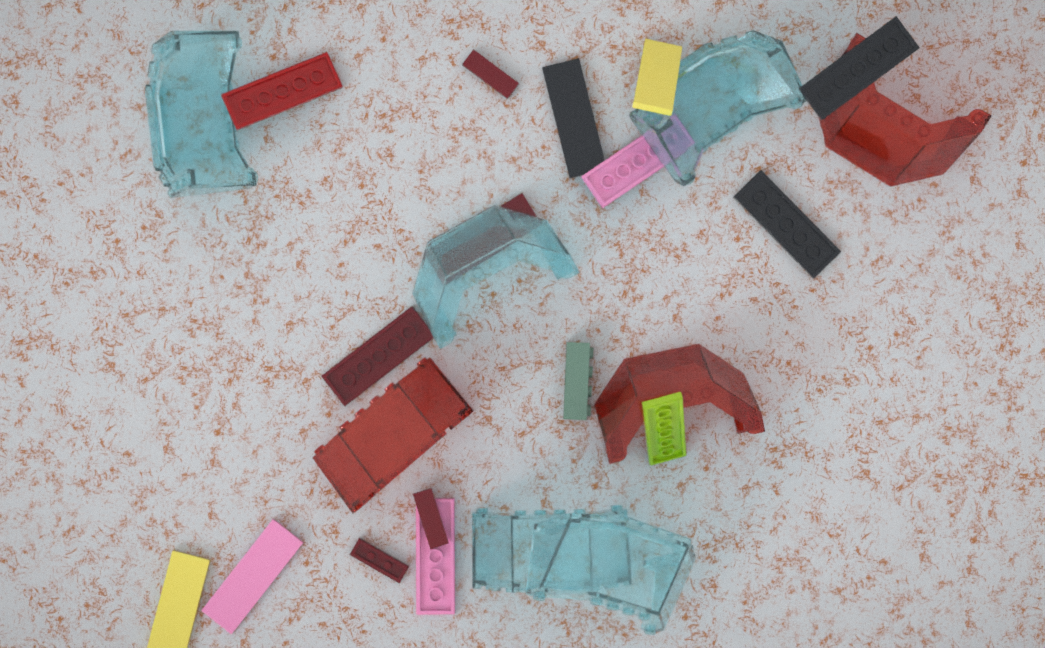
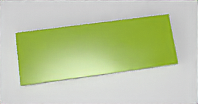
[642,392,686,466]

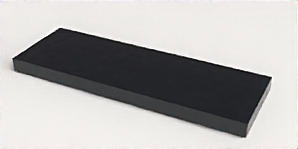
[798,16,920,121]
[542,58,605,178]
[733,170,841,278]

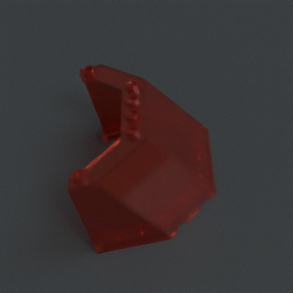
[819,33,992,187]
[594,344,765,464]
[312,357,475,514]

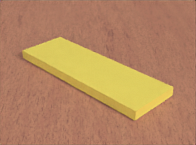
[632,38,682,116]
[147,550,211,648]

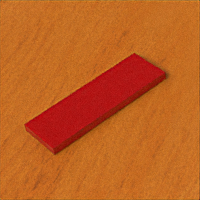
[221,52,343,131]

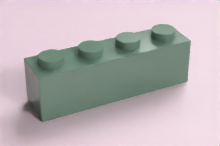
[563,342,594,420]

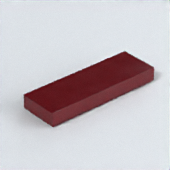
[462,49,519,99]
[413,488,449,549]
[350,538,409,583]

